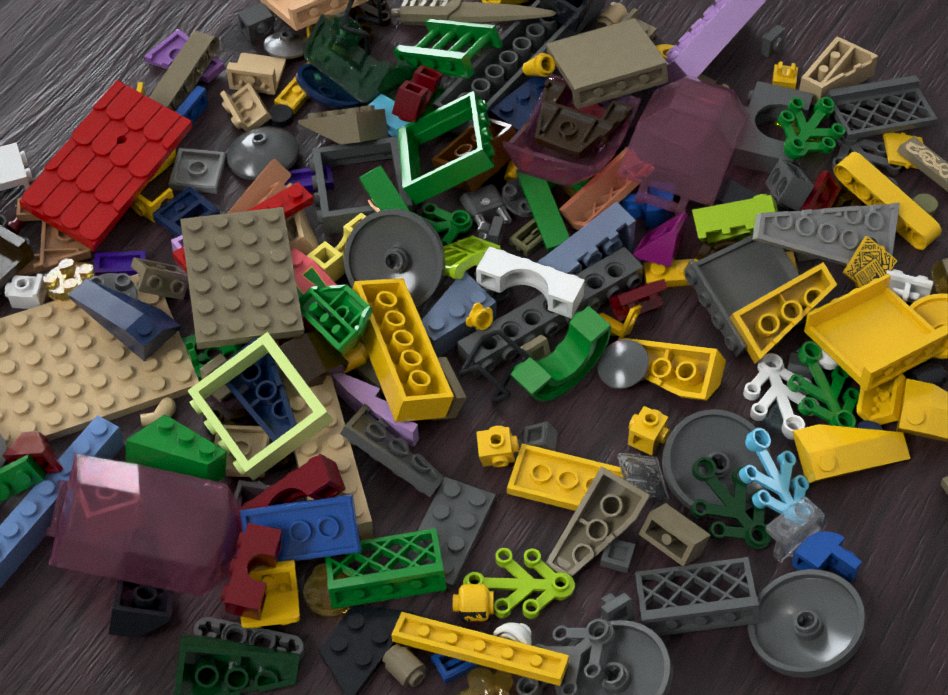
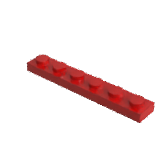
[172,182,314,273]

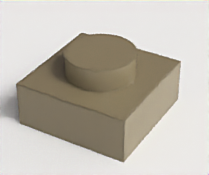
[520,335,551,361]

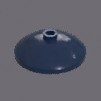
[296,63,364,110]

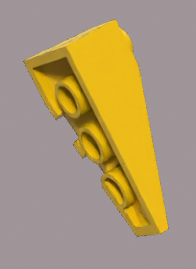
[896,379,948,442]
[792,424,911,484]

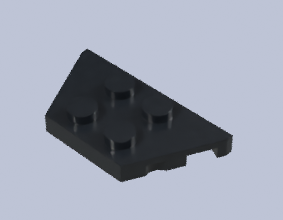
[319,606,415,695]

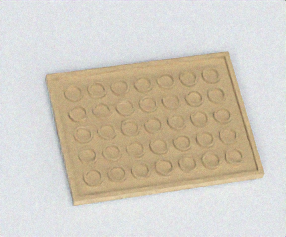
[0,274,199,449]

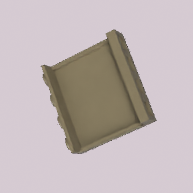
[546,18,668,109]

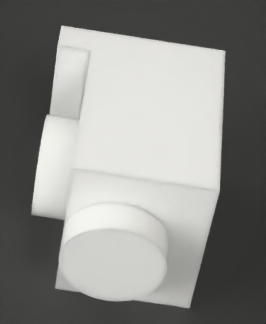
[5,274,48,309]

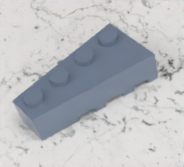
[537,202,636,275]

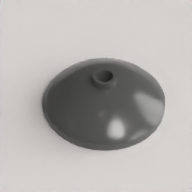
[227,126,299,180]

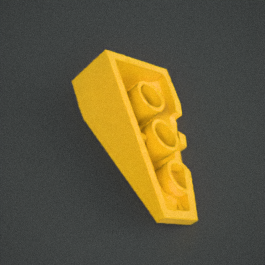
[618,337,726,401]

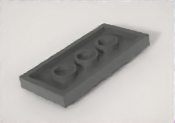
[400,477,496,590]

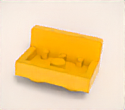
[857,373,906,425]

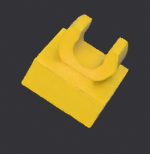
[772,61,798,89]

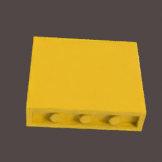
[804,274,948,392]

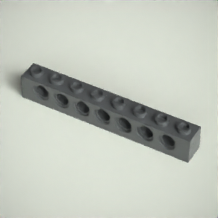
[457,247,643,378]

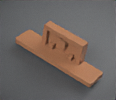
[227,159,291,213]

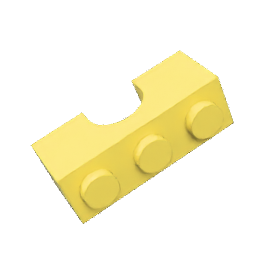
[307,213,367,282]

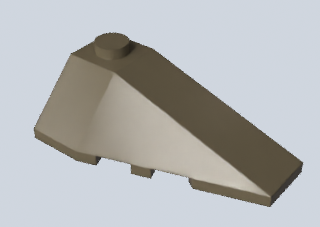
[545,467,651,577]

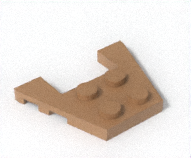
[16,198,92,276]

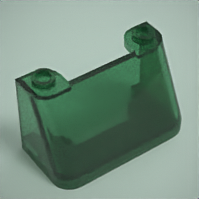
[303,14,417,103]

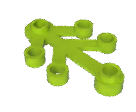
[463,548,575,619]

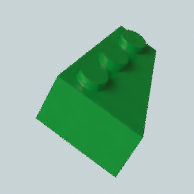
[126,414,227,490]

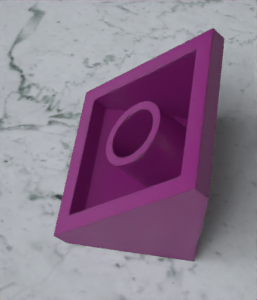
[633,212,688,267]

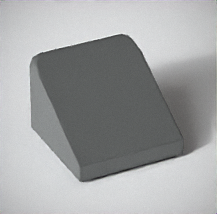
[787,352,813,381]
[523,421,558,451]

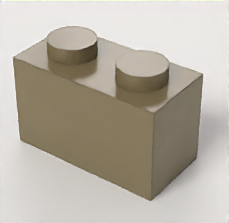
[639,503,711,567]

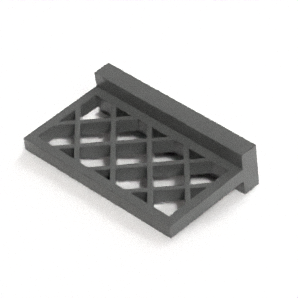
[826,75,938,140]
[635,557,760,636]

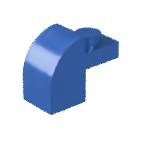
[622,181,675,227]
[791,532,862,583]

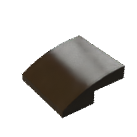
[279,330,349,388]

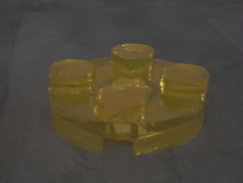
[43,259,96,301]

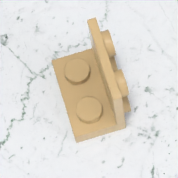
[226,53,286,95]

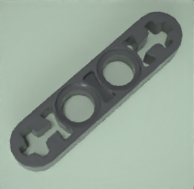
[194,617,305,662]

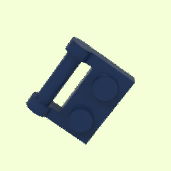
[152,186,220,238]

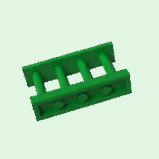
[393,19,503,78]

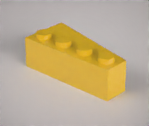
[729,262,837,364]

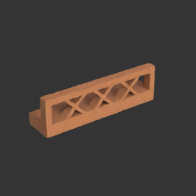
[559,147,655,230]

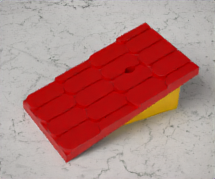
[19,80,192,251]

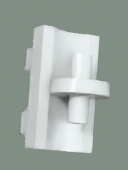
[886,269,933,303]

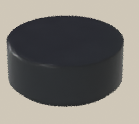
[269,104,293,127]

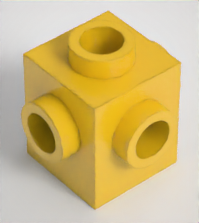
[628,406,670,456]
[477,426,519,467]

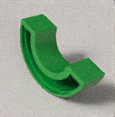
[510,306,611,402]

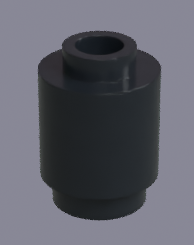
[905,363,947,387]

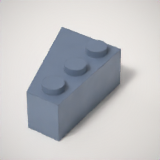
[421,271,496,358]

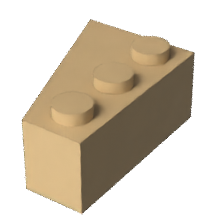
[799,36,878,105]

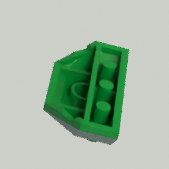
[299,285,373,356]

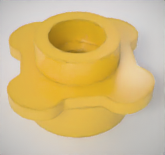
[466,303,493,330]

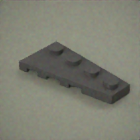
[340,404,444,497]

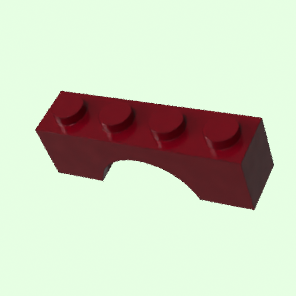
[233,454,346,534]

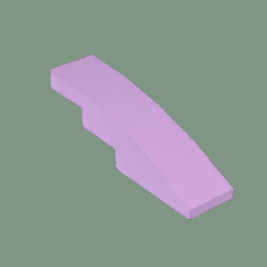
[331,372,419,447]

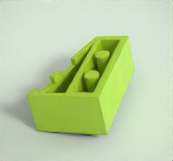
[692,194,778,244]

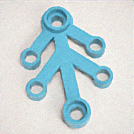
[739,428,810,529]

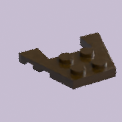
[535,78,633,159]

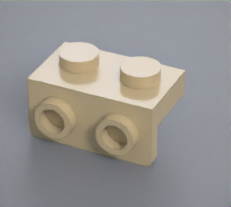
[220,82,272,131]

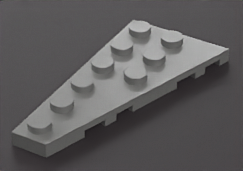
[752,203,900,266]

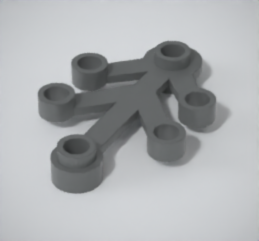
[832,127,902,186]
[516,619,615,695]

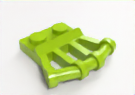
[443,236,501,280]

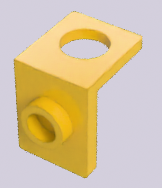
[131,188,174,223]
[599,305,642,338]

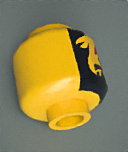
[453,584,494,622]

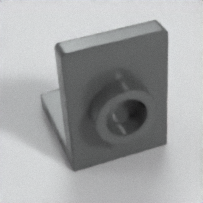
[230,480,271,522]

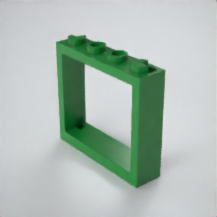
[397,91,495,205]

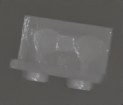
[765,497,825,563]

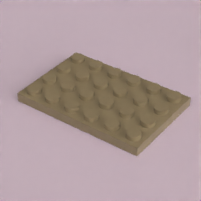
[180,207,304,349]

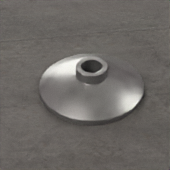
[264,31,310,59]

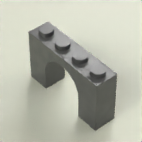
[730,81,813,174]

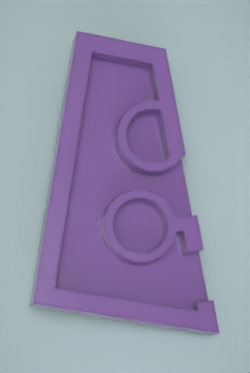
[144,29,225,83]

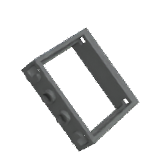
[309,136,413,235]

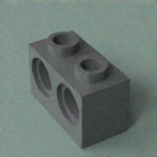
[765,158,814,211]

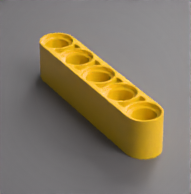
[834,152,942,250]

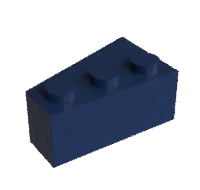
[489,76,547,149]

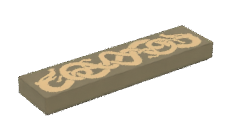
[897,136,948,192]

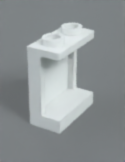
[0,143,34,191]

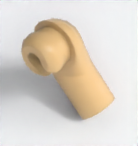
[140,397,176,427]

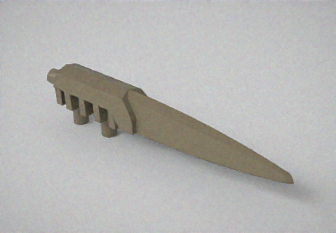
[391,0,556,26]

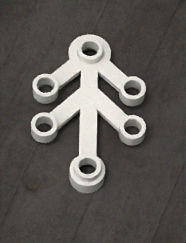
[743,353,819,440]

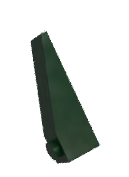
[174,634,300,695]

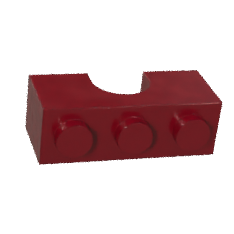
[391,65,443,122]
[221,523,283,620]

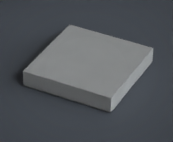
[168,148,227,194]

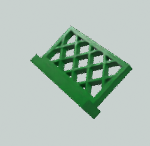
[325,528,447,609]

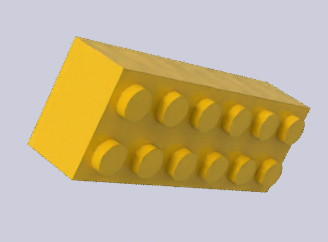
[352,278,454,422]

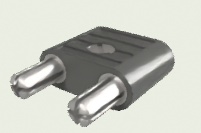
[460,184,512,226]

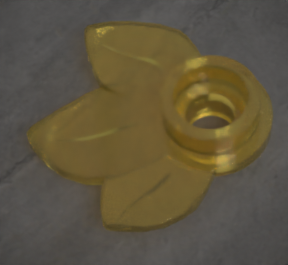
[457,667,513,695]

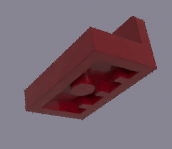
[608,279,668,322]

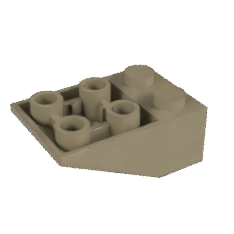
[298,105,389,144]

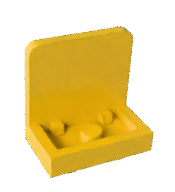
[241,560,300,628]

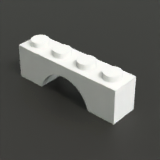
[476,247,585,319]

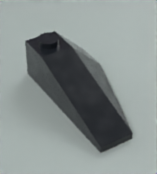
[109,532,174,638]

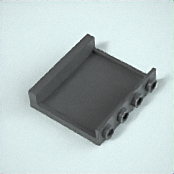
[683,235,819,357]

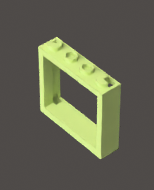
[187,332,334,481]

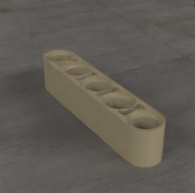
[149,31,220,112]

